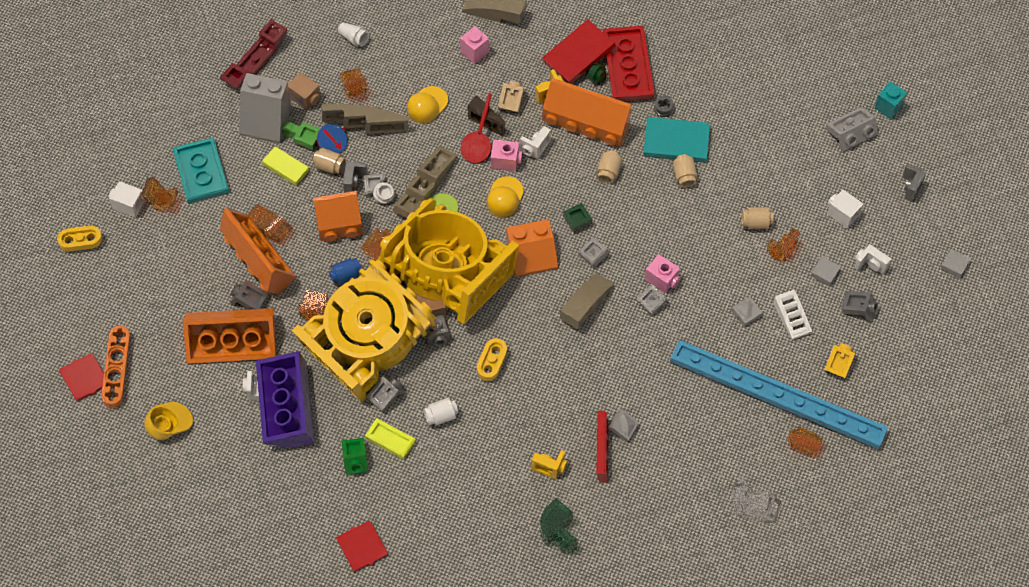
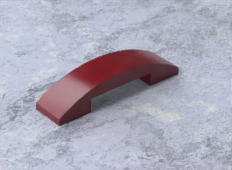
[220,19,288,90]

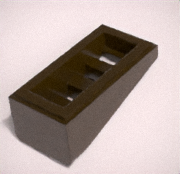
[468,96,505,136]

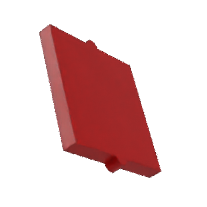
[58,353,104,402]
[336,520,388,573]

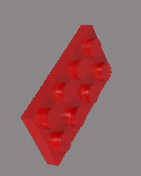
[603,25,654,101]

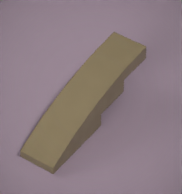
[321,104,409,134]
[393,146,457,218]

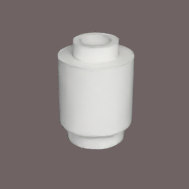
[423,398,458,426]

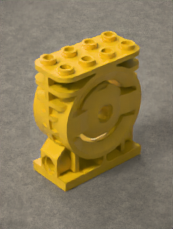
[378,198,519,324]
[292,259,437,403]

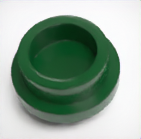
[588,64,607,85]

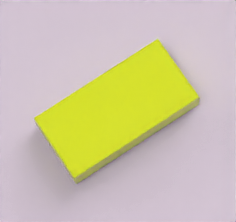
[262,146,309,186]
[365,418,416,460]

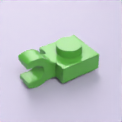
[283,121,320,150]

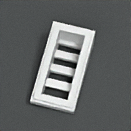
[773,290,812,340]

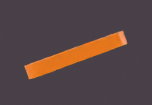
[101,325,130,409]

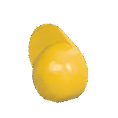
[407,86,448,124]
[486,176,523,218]
[144,402,193,440]

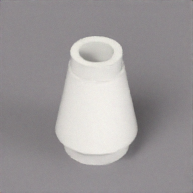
[338,22,369,47]

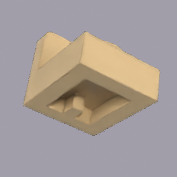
[498,81,525,113]

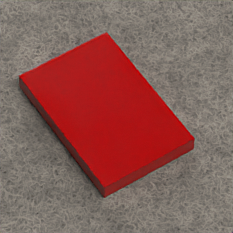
[542,19,616,84]

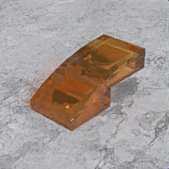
[247,204,292,243]

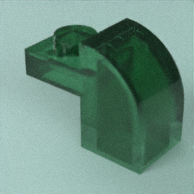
[540,498,578,555]

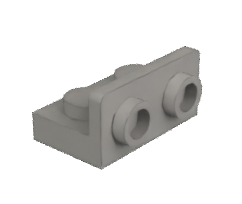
[826,107,878,151]

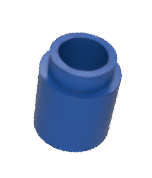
[329,258,361,286]

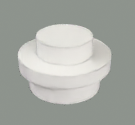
[373,183,395,204]

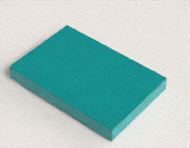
[643,117,710,162]
[172,137,229,204]

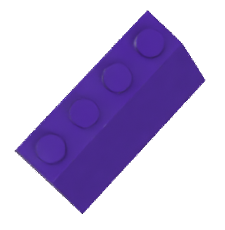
[256,351,315,448]

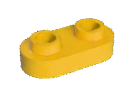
[57,226,102,252]
[477,338,507,381]

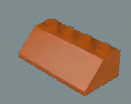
[542,78,632,147]
[220,208,296,295]
[183,308,276,363]

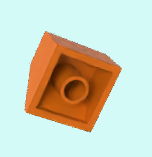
[313,191,363,242]
[506,219,558,277]

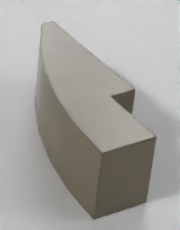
[462,0,527,24]
[560,273,614,329]

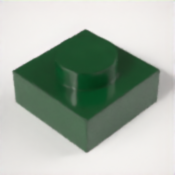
[563,203,592,232]

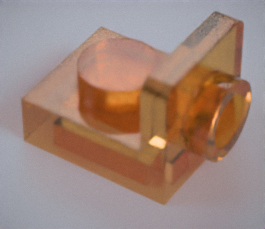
[360,228,391,261]
[767,228,800,262]
[298,290,328,321]

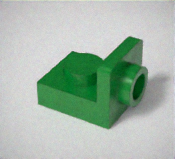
[342,438,368,475]

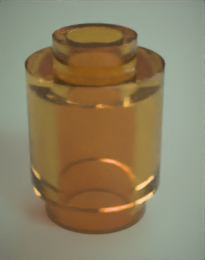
[788,426,823,455]

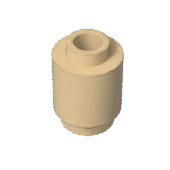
[313,148,346,174]
[597,150,622,184]
[673,154,698,188]
[741,207,773,229]

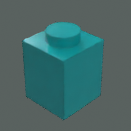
[874,81,907,120]

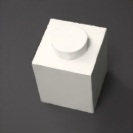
[109,181,145,218]
[827,190,863,229]

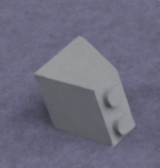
[239,73,292,144]

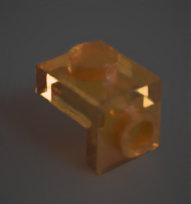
[340,68,367,97]
[141,177,178,211]

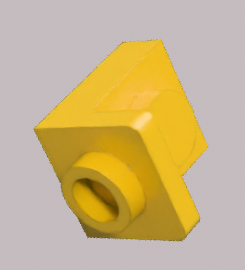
[535,69,563,104]
[824,343,855,378]
[531,450,568,479]

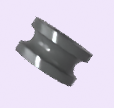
[654,96,673,117]

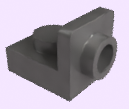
[343,161,368,193]
[902,164,926,203]
[230,280,268,310]
[841,291,878,322]
[425,314,450,346]
[366,376,406,412]

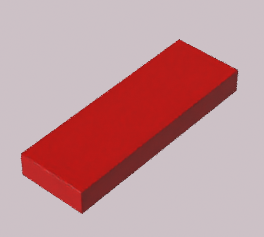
[596,411,609,483]

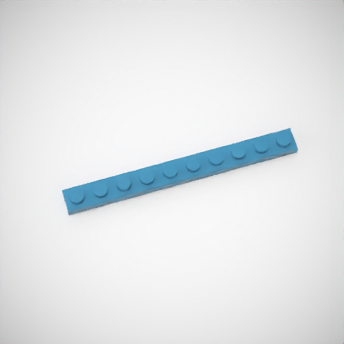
[670,340,888,449]

